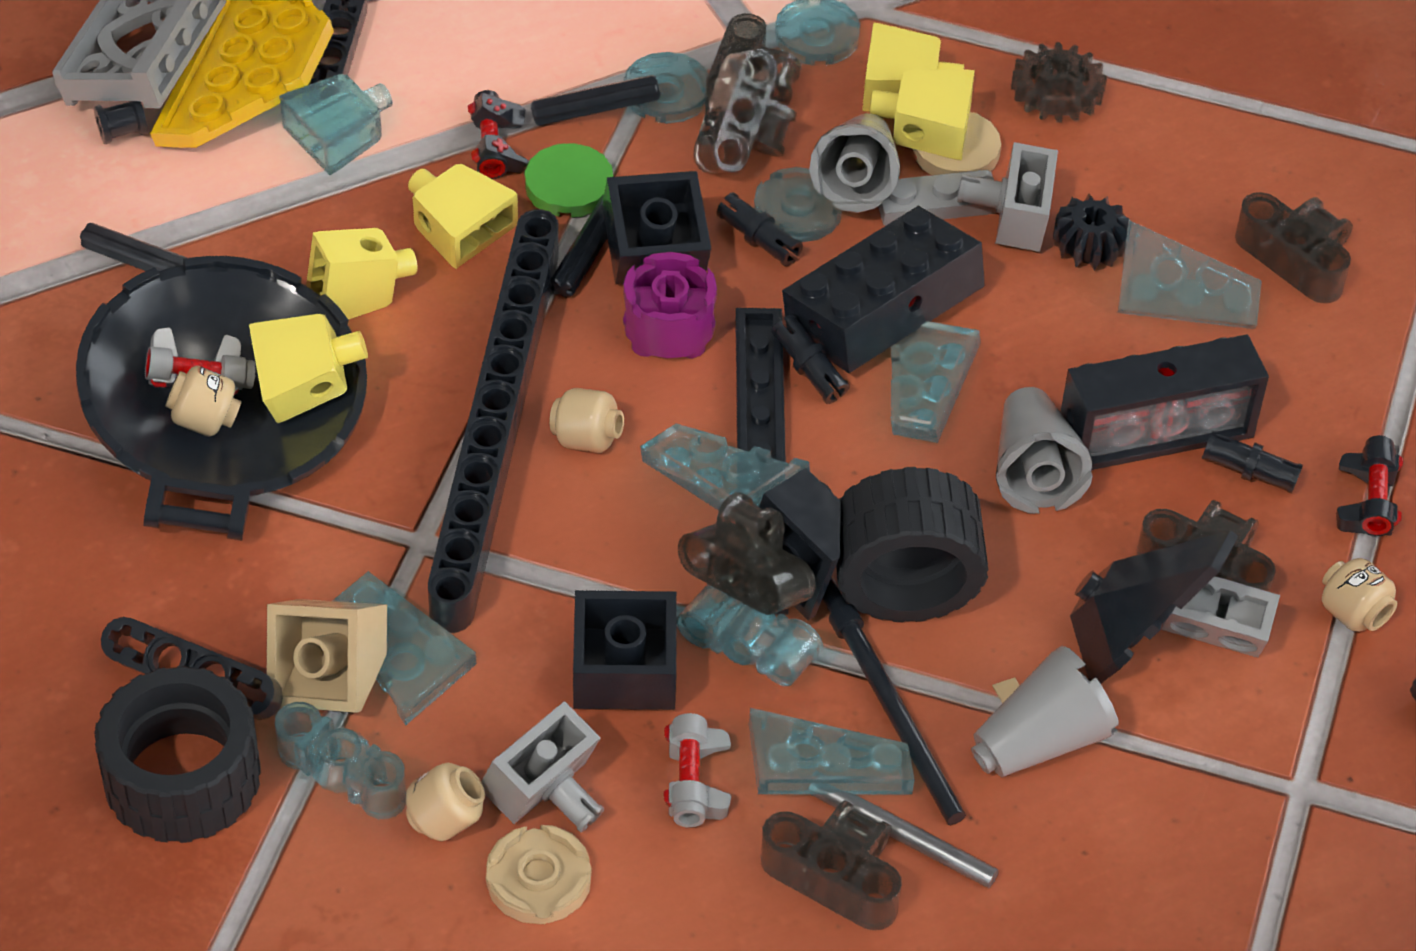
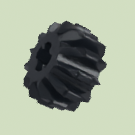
[1053,194,1131,271]

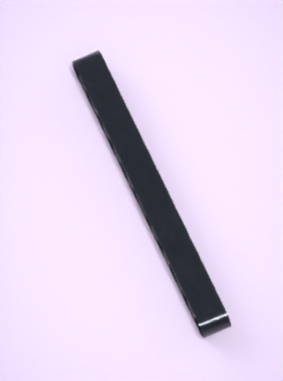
[428,209,559,633]

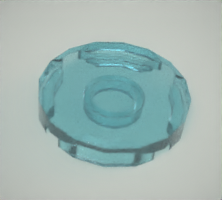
[775,0,860,65]
[624,52,711,123]
[754,167,842,242]

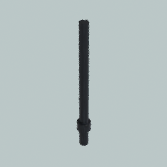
[822,578,966,825]

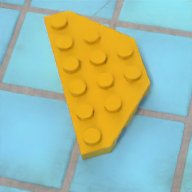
[150,0,334,148]

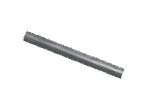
[806,774,998,888]

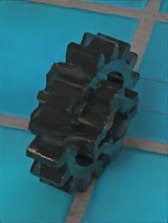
[1011,42,1107,123]

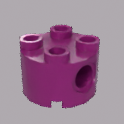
[623,252,717,358]

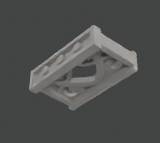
[53,0,226,108]

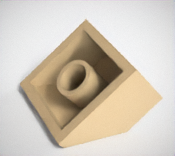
[266,599,387,713]

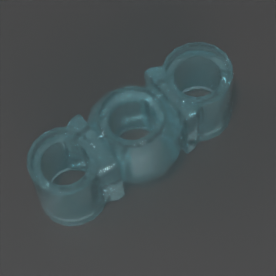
[676,582,823,686]
[275,702,407,819]

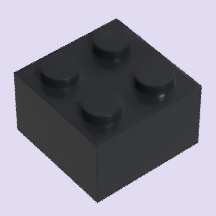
[602,171,712,285]
[573,590,677,710]

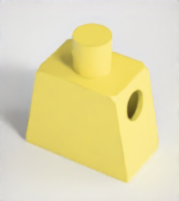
[862,23,964,112]
[870,69,975,160]
[408,164,518,269]
[306,228,417,319]
[249,314,368,423]

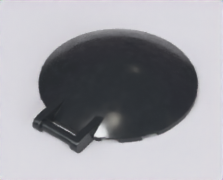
[76,256,367,541]

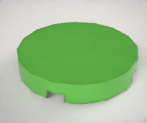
[525,143,614,217]

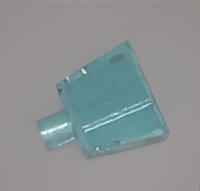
[279,74,393,176]

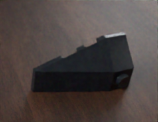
[1070,530,1239,684]

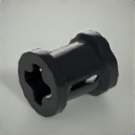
[93,101,148,145]

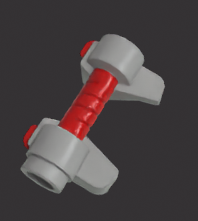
[145,328,255,395]
[664,713,731,827]

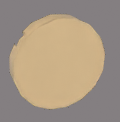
[913,112,1001,175]
[486,825,591,924]

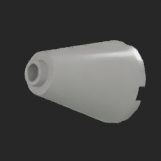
[809,113,900,212]
[996,387,1093,513]
[971,646,1119,777]

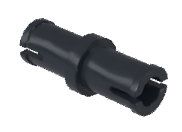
[716,192,803,267]
[771,314,850,404]
[1202,430,1303,493]

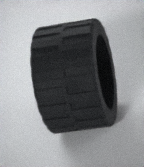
[836,467,989,622]
[94,666,261,843]

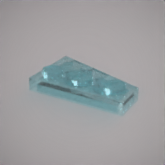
[1117,220,1262,329]
[891,321,981,443]
[640,424,810,524]
[333,571,476,726]
[748,708,915,795]

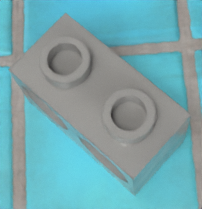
[1161,576,1280,658]

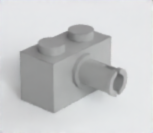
[957,142,1058,252]
[481,701,605,832]

